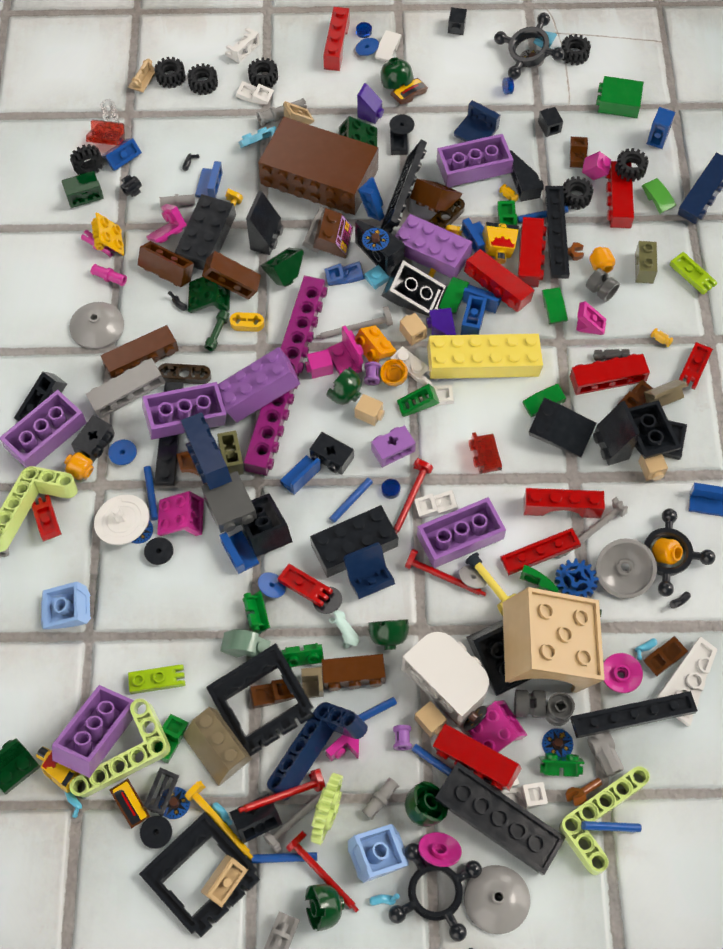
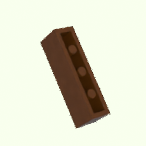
[100,325,179,378]

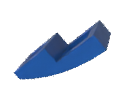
[324,261,365,285]

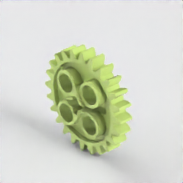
[311,773,343,845]

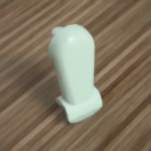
[329,610,359,649]

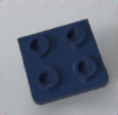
[454,100,501,142]
[343,543,395,599]

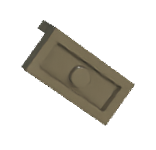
[644,379,687,406]

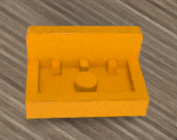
[355,325,396,363]

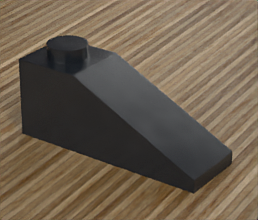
[510,150,544,202]
[14,371,67,422]

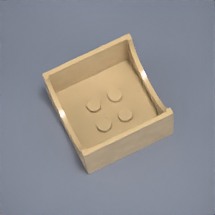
[502,587,605,693]

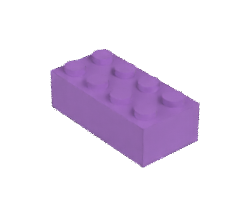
[436,134,513,187]
[395,214,472,278]
[218,347,300,422]
[142,382,227,440]
[0,390,87,468]
[417,497,506,568]
[52,685,134,778]

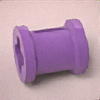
[364,361,381,385]
[393,725,412,751]

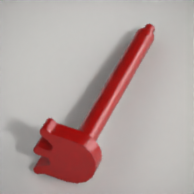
[394,458,433,534]
[405,549,486,596]
[238,768,325,813]
[286,830,359,912]

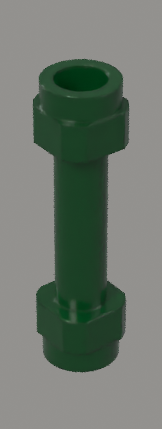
[204,310,230,351]

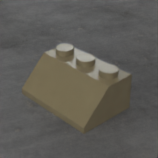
[183,707,252,786]

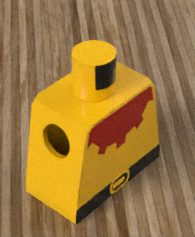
[482,222,519,264]
[36,746,81,793]

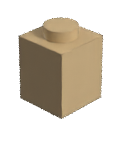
[400,313,427,346]
[355,394,385,426]
[638,455,668,481]
[414,701,447,738]

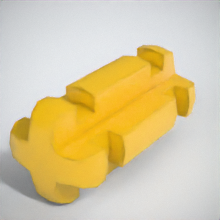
[499,184,519,202]
[651,328,673,347]

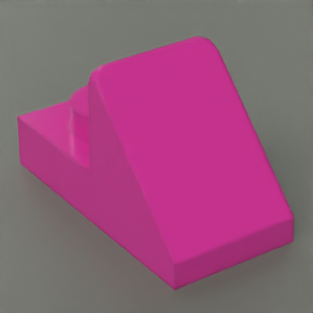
[576,301,606,335]
[325,735,359,761]

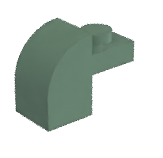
[220,629,271,658]

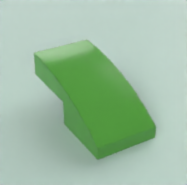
[642,178,676,214]

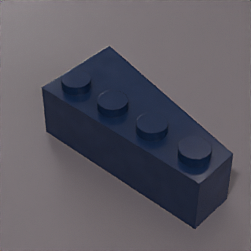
[678,152,723,224]
[181,412,232,490]

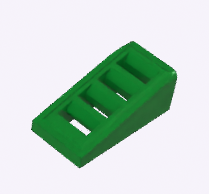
[397,384,440,417]

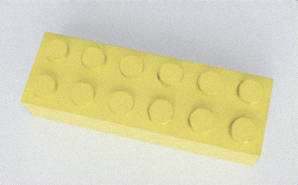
[427,334,543,379]

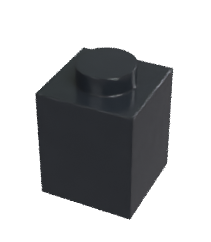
[448,7,467,35]
[538,107,563,137]

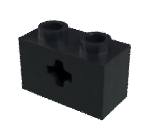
[71,415,115,462]
[309,432,354,475]
[229,793,283,844]

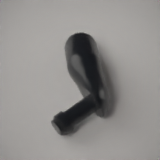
[182,153,199,171]
[168,291,187,311]
[669,591,691,608]

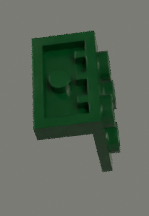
[338,116,378,147]
[61,171,104,208]
[188,277,230,313]
[0,738,40,795]

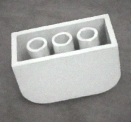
[402,632,489,727]

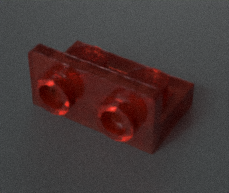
[86,119,125,146]
[469,432,502,474]

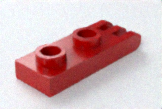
[679,342,713,390]
[32,495,62,541]
[277,564,333,607]

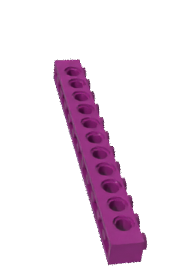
[244,275,328,476]

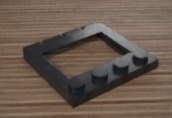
[206,643,314,756]
[139,812,260,937]

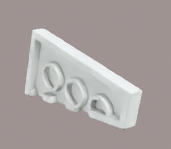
[656,637,717,727]

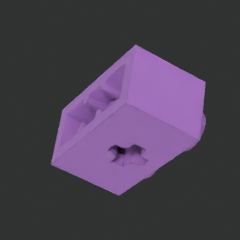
[371,425,416,468]

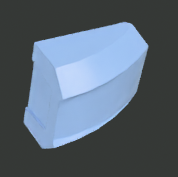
[41,582,91,629]
[348,824,409,883]

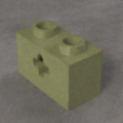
[635,241,658,284]
[217,430,244,475]

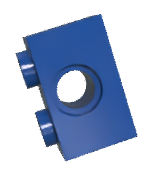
[646,107,676,149]
[460,295,487,335]

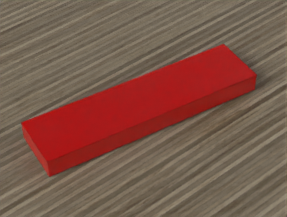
[500,528,581,576]

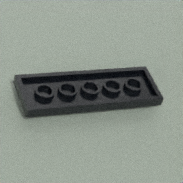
[380,139,427,233]
[434,762,566,875]

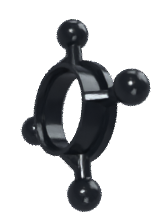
[494,12,565,80]
[644,508,716,597]
[388,843,482,942]

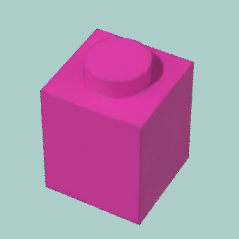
[582,151,611,180]
[305,349,333,379]

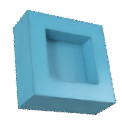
[364,265,389,289]

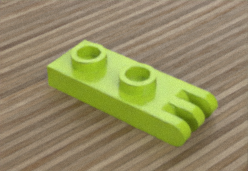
[669,252,717,295]
[128,665,186,694]

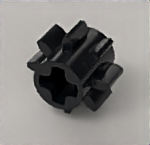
[120,175,142,197]

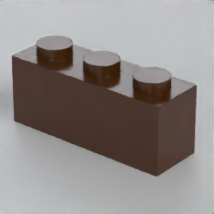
[137,241,194,287]
[202,251,261,300]
[322,654,386,691]

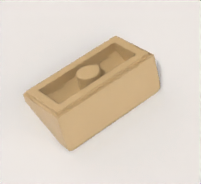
[201,855,248,908]

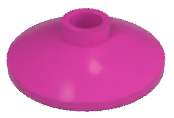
[603,653,643,693]
[418,832,462,867]

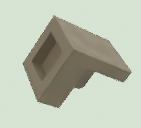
[301,667,324,698]

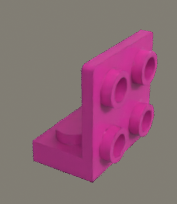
[146,204,187,243]
[326,325,364,375]
[157,491,204,536]
[468,700,527,753]

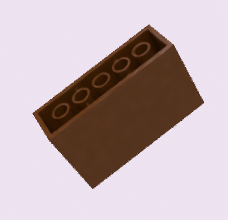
[258,116,379,215]

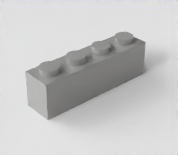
[86,358,166,419]

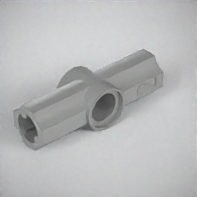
[587,711,624,777]

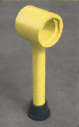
[465,552,516,616]

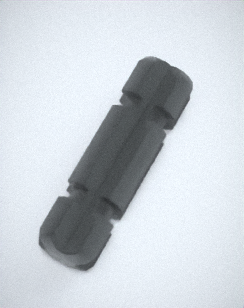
[593,349,630,361]

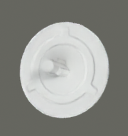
[94,495,149,545]

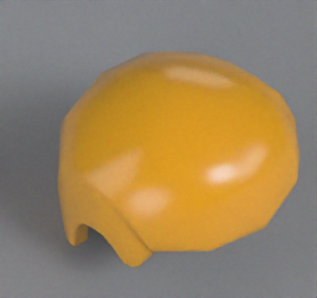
[380,359,408,387]

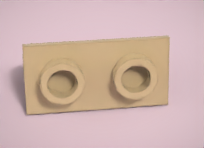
[128,59,155,92]

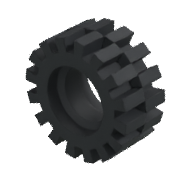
[561,34,591,66]
[154,57,186,88]
[248,57,278,88]
[187,63,218,95]
[70,144,104,175]
[615,148,649,182]
[563,176,594,210]

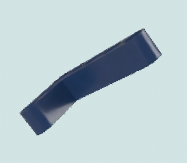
[267,702,368,801]

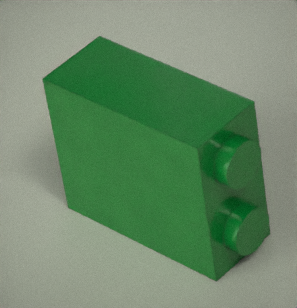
[596,76,644,118]

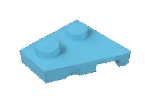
[239,126,276,148]

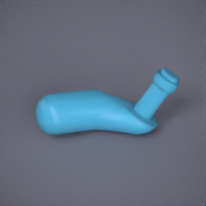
[635,638,658,661]
[65,791,82,818]
[212,802,233,825]
[369,893,400,906]

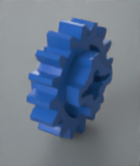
[554,558,599,598]

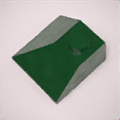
[261,247,304,287]

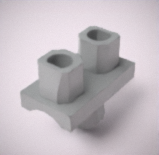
[264,911,300,949]

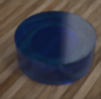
[356,22,372,38]
[502,77,514,95]
[381,479,401,499]

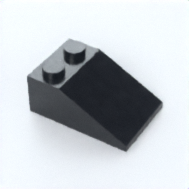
[246,191,284,255]
[355,220,405,276]
[381,260,447,316]
[529,398,597,457]
[628,400,681,459]
[593,401,640,466]
[241,493,293,557]
[466,620,531,696]

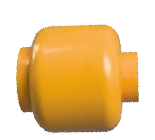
[589,247,615,273]
[64,452,94,480]
[652,538,683,565]

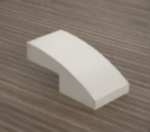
[375,30,402,62]
[236,81,274,104]
[414,490,458,518]
[500,782,548,809]

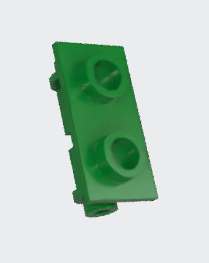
[242,591,270,634]
[281,643,324,667]
[539,753,585,777]

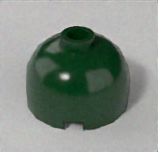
[380,57,414,89]
[326,367,362,405]
[368,619,409,650]
[404,781,448,827]
[305,884,345,931]

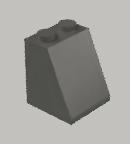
[201,471,257,533]

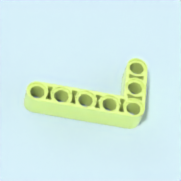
[0,466,78,552]
[69,698,170,798]
[559,766,650,875]

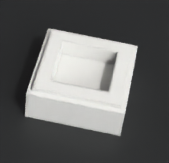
[433,385,454,406]

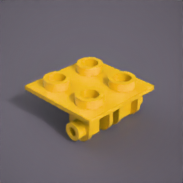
[91,212,124,256]

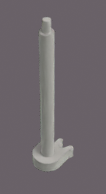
[316,306,393,339]
[558,497,628,558]
[263,791,322,853]

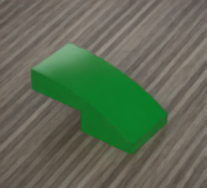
[497,200,517,225]
[439,277,470,315]
[542,287,568,324]
[522,384,566,417]
[520,565,559,592]
[154,714,189,764]

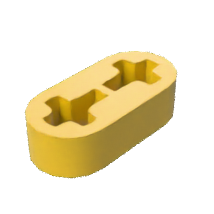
[230,312,264,332]

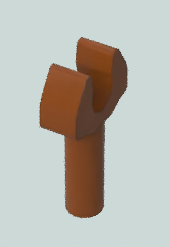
[568,242,584,261]
[565,778,602,806]

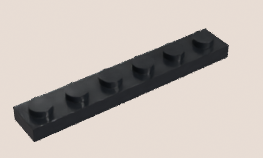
[545,186,570,279]
[154,382,184,486]
[570,691,698,739]

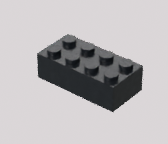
[175,194,236,270]
[310,505,399,578]

